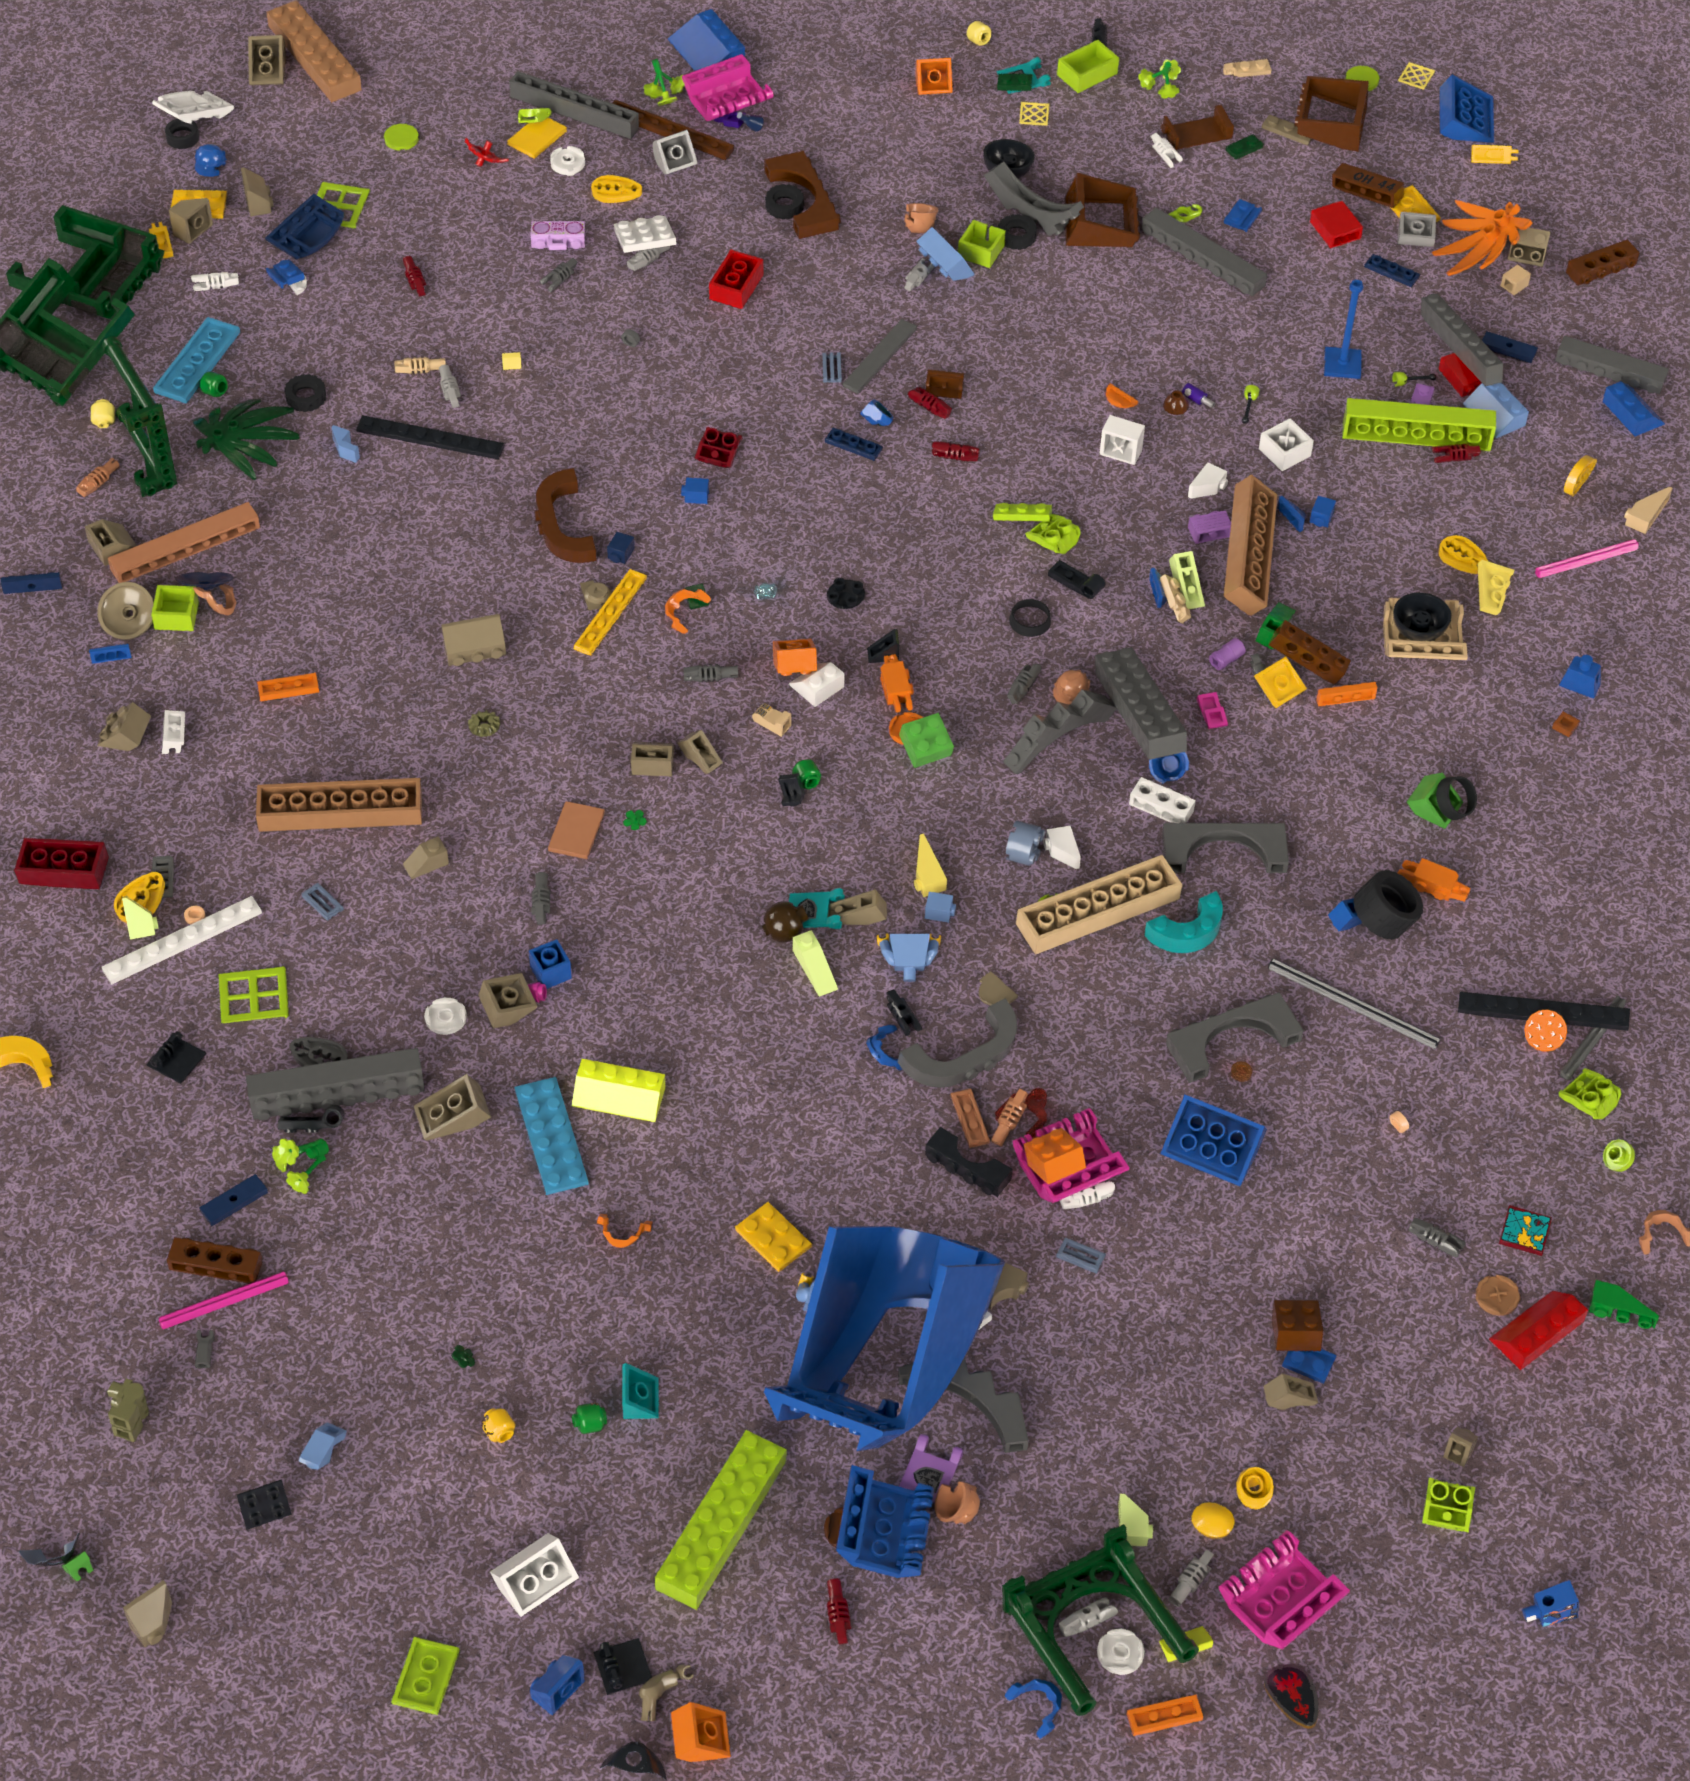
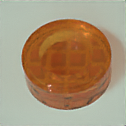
[1231,1061,1252,1082]

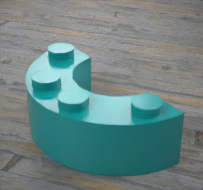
[1144,891,1223,953]

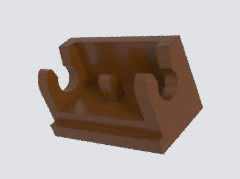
[926,370,964,399]

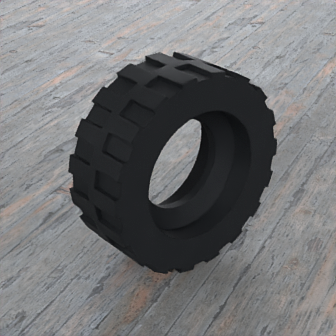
[765,184,804,219]
[998,214,1037,250]
[284,374,326,412]

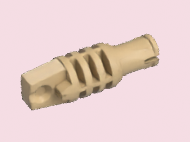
[394,357,446,374]

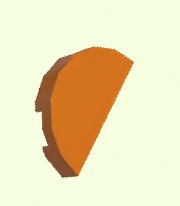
[1106,383,1138,408]

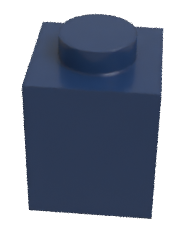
[607,532,635,564]

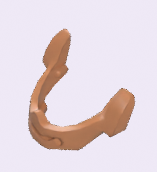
[193,584,236,615]
[1639,1210,1690,1255]

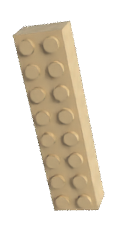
[1016,855,1182,955]

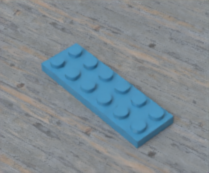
[153,317,240,404]
[514,1077,589,1195]

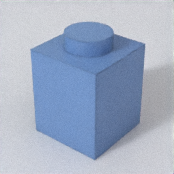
[925,891,956,923]

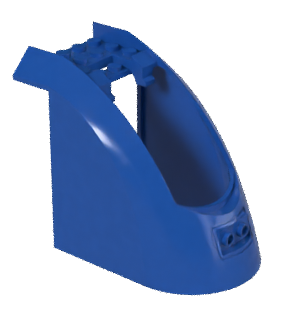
[764,1226,1005,1451]

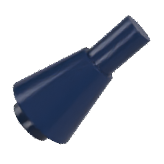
[737,112,764,132]

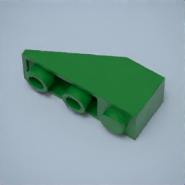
[1255,602,1296,650]
[1588,1280,1659,1329]

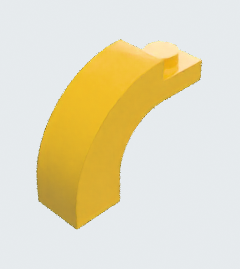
[0,1036,53,1088]

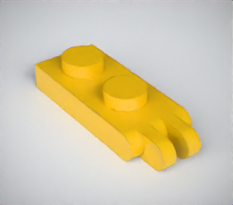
[1471,145,1519,164]
[149,222,174,258]

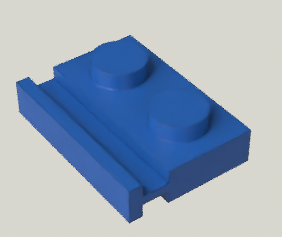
[1224,199,1262,232]
[266,259,305,288]
[1282,1349,1337,1384]

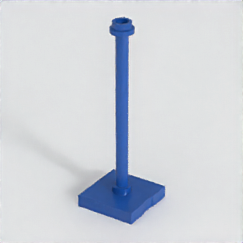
[1324,279,1364,379]

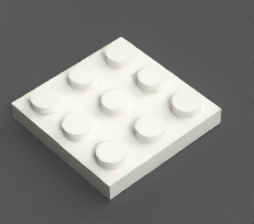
[614,215,676,253]

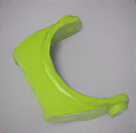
[518,108,551,123]

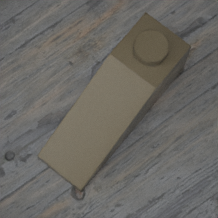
[828,889,887,925]

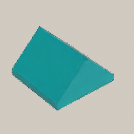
[622,1363,659,1419]

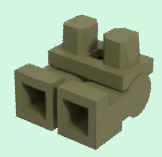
[107,1378,149,1442]

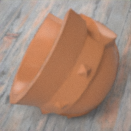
[904,203,939,233]
[1053,670,1090,705]
[935,1482,980,1524]

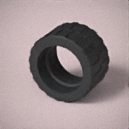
[1353,870,1423,940]

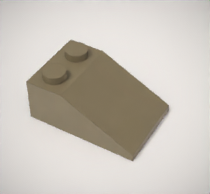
[248,35,286,85]
[414,1074,491,1141]

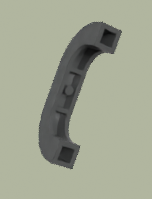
[898,998,1017,1088]

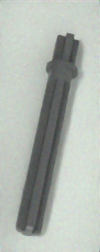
[1560,996,1626,1080]

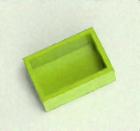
[1057,40,1119,93]

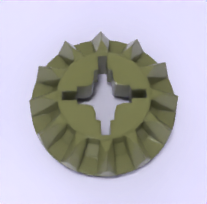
[468,710,500,737]

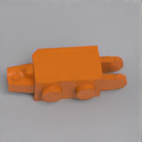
[880,654,914,713]
[1398,858,1471,902]

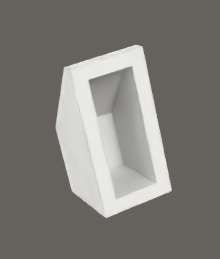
[1188,463,1228,498]
[1043,826,1081,869]

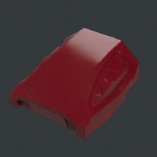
[695,427,743,468]

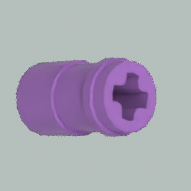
[1209,638,1246,670]

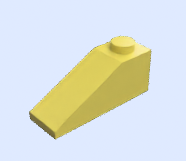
[914,834,947,897]

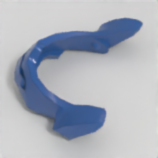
[866,1025,902,1070]
[1005,1679,1062,1739]

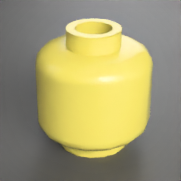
[967,21,992,46]
[91,399,115,428]

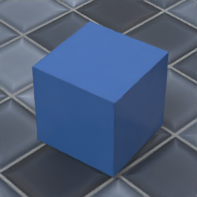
[529,939,572,989]

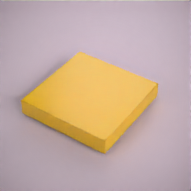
[1254,656,1307,708]

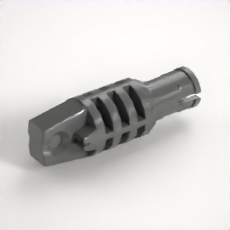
[683,664,738,682]
[532,872,550,925]

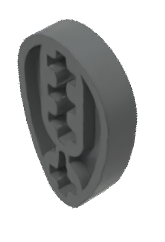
[290,1037,348,1067]

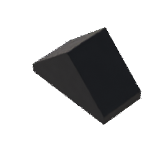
[867,629,899,663]

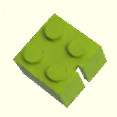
[958,220,1005,268]
[151,585,199,631]

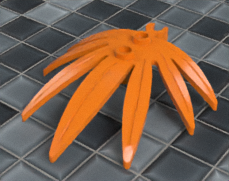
[1432,200,1532,276]

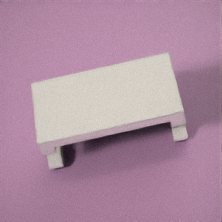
[162,710,185,754]

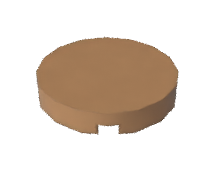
[1475,1275,1520,1316]

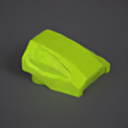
[1025,514,1081,554]
[1558,1068,1621,1119]
[1422,1477,1475,1533]

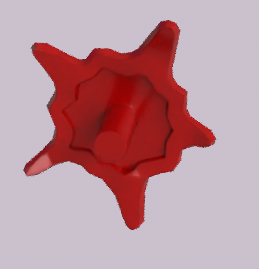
[465,138,509,167]

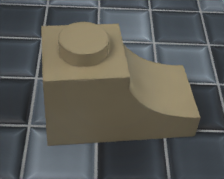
[677,729,723,774]
[988,1263,1029,1310]
[1263,1373,1318,1410]

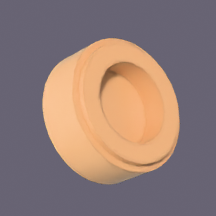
[184,906,206,925]
[1390,1111,1409,1133]

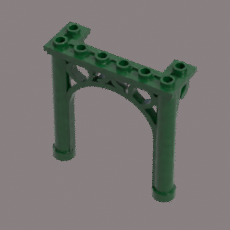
[102,336,177,497]
[1002,1524,1199,1716]

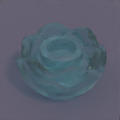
[753,583,778,600]

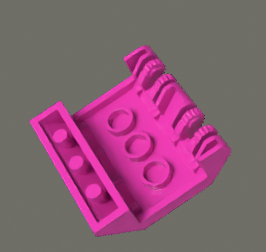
[682,54,774,121]
[1013,1108,1129,1203]
[1219,1530,1350,1649]

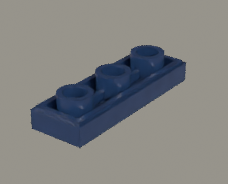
[1364,254,1420,288]
[1482,331,1538,363]
[825,427,883,461]
[1,572,62,594]
[199,1174,268,1226]

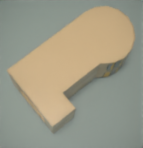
[752,703,791,737]

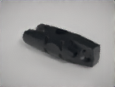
[1092,18,1107,47]
[887,989,923,1036]

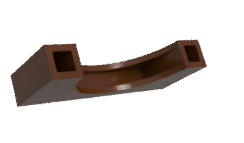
[764,150,841,239]

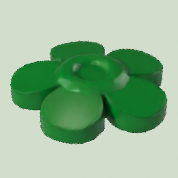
[623,810,647,830]

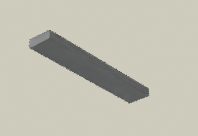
[843,319,917,394]

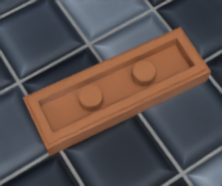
[951,1089,990,1148]

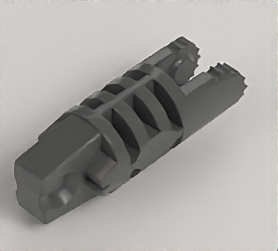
[540,258,578,292]
[1007,664,1042,704]
[1409,1217,1466,1258]

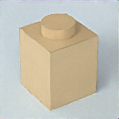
[1501,265,1531,295]

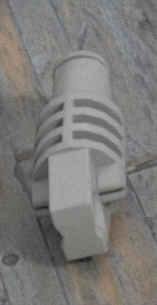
[627,246,670,271]
[439,365,461,408]
[1169,1549,1214,1607]

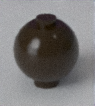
[762,901,809,943]

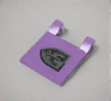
[899,1434,963,1503]

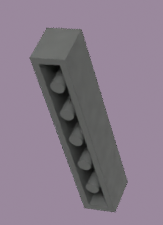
[1555,336,1669,394]

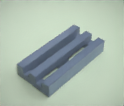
[822,352,842,382]
[302,883,344,921]
[1056,1238,1106,1274]

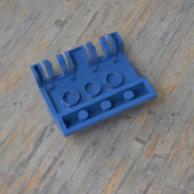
[836,1465,934,1578]

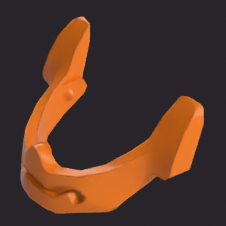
[665,589,711,634]
[597,1214,653,1248]

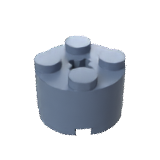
[1006,821,1045,866]

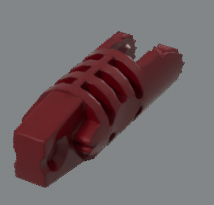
[908,387,952,419]
[932,441,979,461]
[1432,444,1481,463]

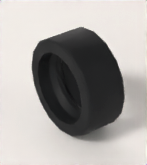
[165,118,199,149]

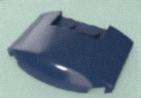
[265,193,345,259]

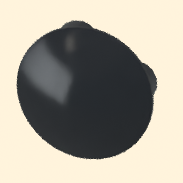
[827,578,865,609]

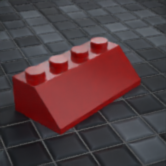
[1489,1291,1588,1370]

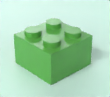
[899,713,954,768]

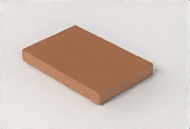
[548,801,605,859]

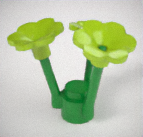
[272,1138,329,1194]

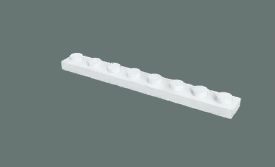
[102,896,262,985]

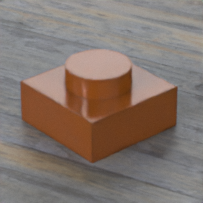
[1552,711,1580,737]

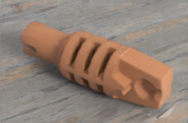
[76,458,120,497]
[991,1089,1028,1147]

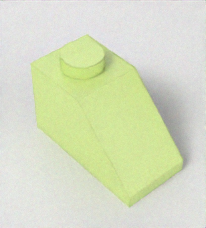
[122,896,159,939]
[1118,1494,1153,1546]

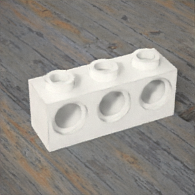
[1129,777,1196,823]

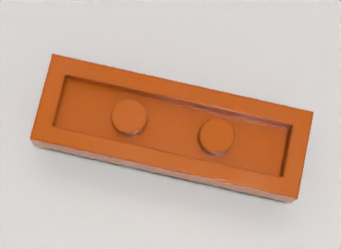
[257,673,319,702]
[1316,682,1377,707]
[1127,1695,1203,1736]

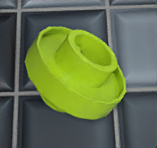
[1603,1139,1635,1172]

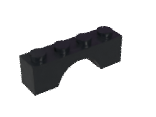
[925,1127,1013,1197]

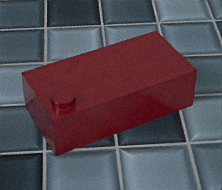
[14,838,109,890]

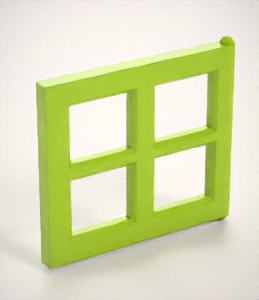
[317,182,370,228]
[219,966,289,1023]

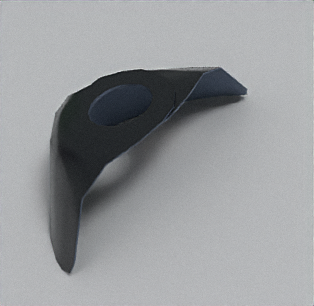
[19,1532,80,1566]
[600,1742,666,1780]

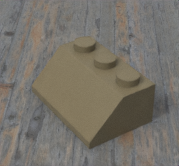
[441,614,506,666]

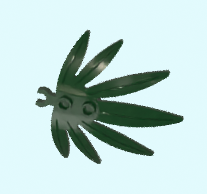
[193,398,300,480]

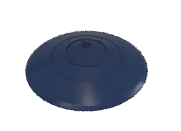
[175,572,234,591]

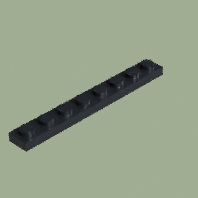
[356,415,504,460]
[1458,992,1630,1031]

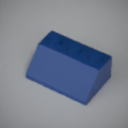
[1603,381,1665,436]

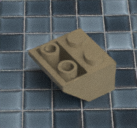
[1508,227,1551,267]
[85,519,137,566]
[97,702,151,751]
[631,741,674,777]

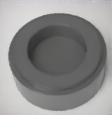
[621,329,640,347]

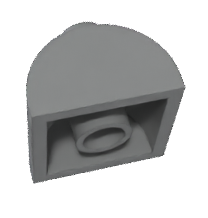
[653,130,698,174]
[1397,212,1436,247]

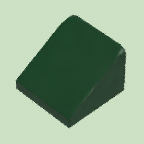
[685,583,709,609]

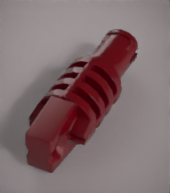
[403,256,427,297]
[827,1578,852,1645]

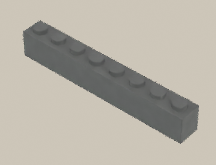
[509,71,639,139]
[1142,208,1267,297]
[1421,294,1503,387]

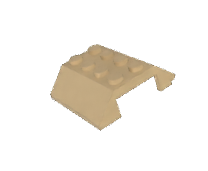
[1383,598,1468,660]

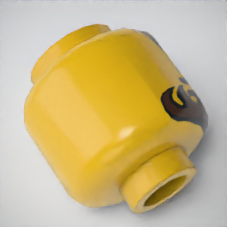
[481,1408,515,1443]

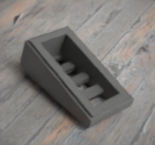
[152,856,175,898]

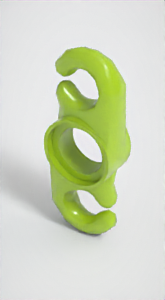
[1168,204,1203,222]

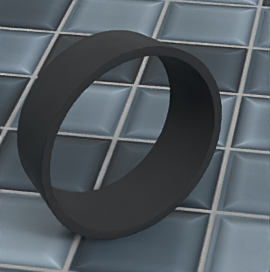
[1009,599,1051,637]
[1436,776,1477,820]

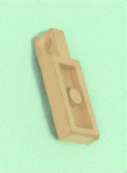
[1223,59,1271,77]
[1160,574,1191,624]

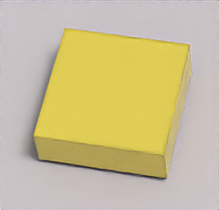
[502,352,521,370]

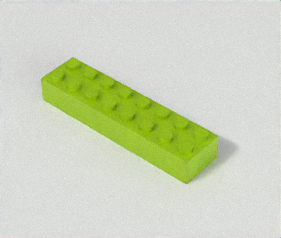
[1342,398,1496,451]
[655,1430,787,1610]

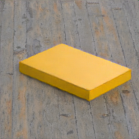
[507,118,567,159]
[1390,185,1441,222]

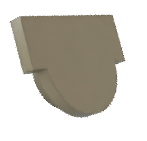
[580,581,611,611]
[979,971,1018,1006]

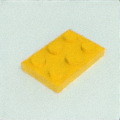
[171,190,227,219]
[735,1202,812,1272]

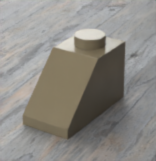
[403,836,449,879]
[1443,1426,1478,1467]

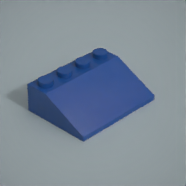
[668,9,745,71]
[1440,74,1494,143]
[1160,1095,1267,1187]

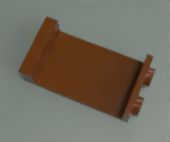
[1161,104,1234,150]

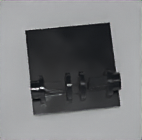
[146,1031,207,1084]
[237,1479,292,1530]
[593,1638,652,1695]

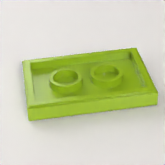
[391,1637,460,1715]

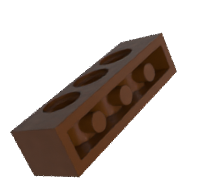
[1566,239,1640,286]
[1269,620,1351,684]
[167,1237,263,1284]

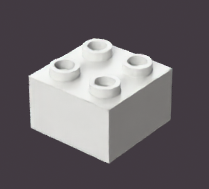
[1100,415,1145,465]
[1259,419,1314,471]

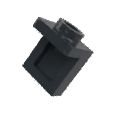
[778,773,805,807]

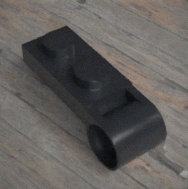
[1048,560,1105,599]
[278,1105,345,1133]

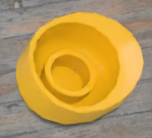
[1236,1467,1273,1509]
[1191,1502,1235,1539]

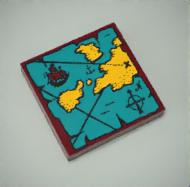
[1499,1205,1552,1256]

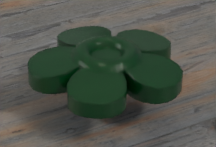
[451,1345,475,1368]

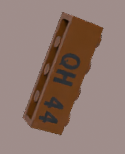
[1332,162,1404,208]

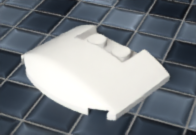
[153,91,234,124]

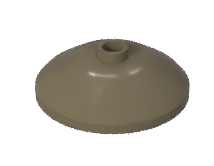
[97,582,154,640]

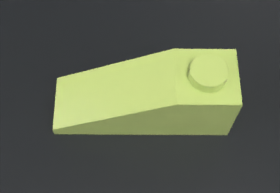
[1169,551,1205,609]
[793,930,838,997]

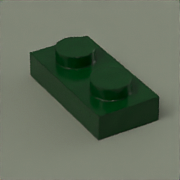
[997,73,1033,91]
[1225,134,1264,160]

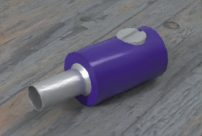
[1182,383,1215,408]

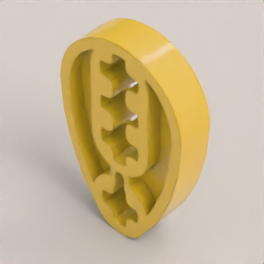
[591,175,642,203]
[1564,455,1597,496]
[1439,535,1488,574]
[114,872,165,923]

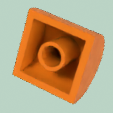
[915,58,953,95]

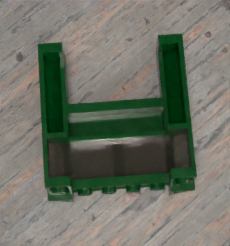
[6,205,165,320]
[0,258,135,407]

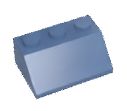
[916,227,975,281]
[1463,383,1529,438]

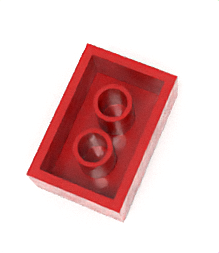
[709,249,763,309]

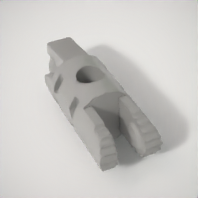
[904,258,935,291]
[1059,1597,1118,1637]

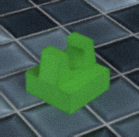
[61,1551,93,1582]

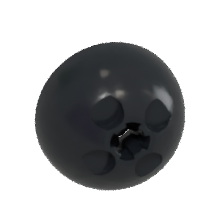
[983,139,1035,179]
[1393,592,1452,641]

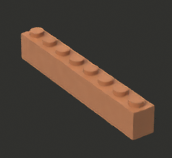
[108,502,260,583]

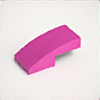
[1196,692,1228,729]

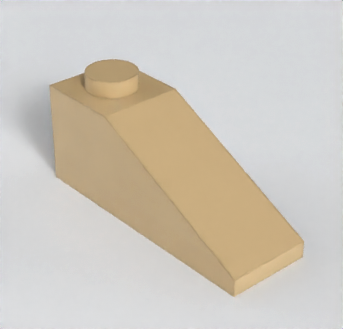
[1624,487,1673,534]

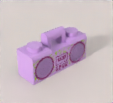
[531,221,585,250]

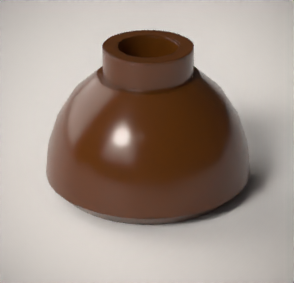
[1163,390,1189,415]

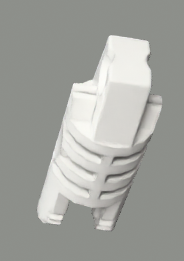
[1151,133,1183,168]
[191,272,239,291]
[1060,1181,1115,1209]

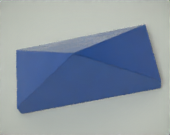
[1277,496,1306,532]
[1149,568,1167,608]
[89,644,131,664]

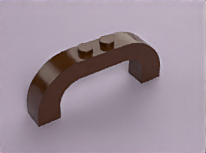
[534,468,596,563]

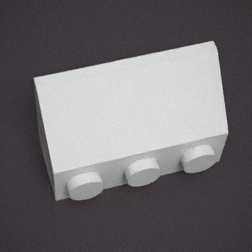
[490,1533,579,1617]

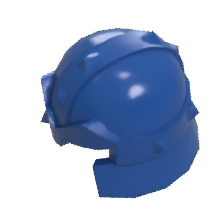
[194,144,227,177]
[1149,752,1189,784]

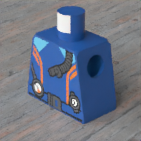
[1522,1580,1579,1627]

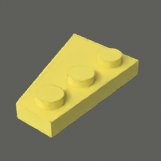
[1478,560,1514,615]

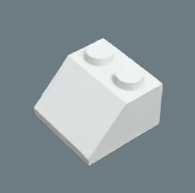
[789,662,844,707]

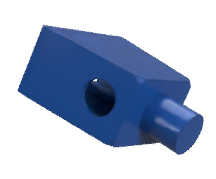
[1559,655,1601,699]

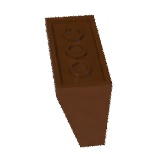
[1295,76,1369,152]
[1064,173,1140,247]

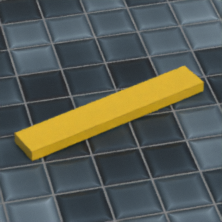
[573,569,647,656]

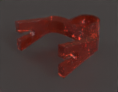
[995,1088,1047,1139]

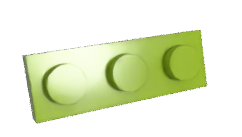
[993,503,1052,521]

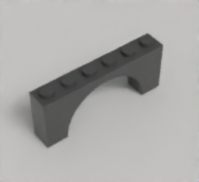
[1162,822,1289,873]
[1166,992,1304,1083]

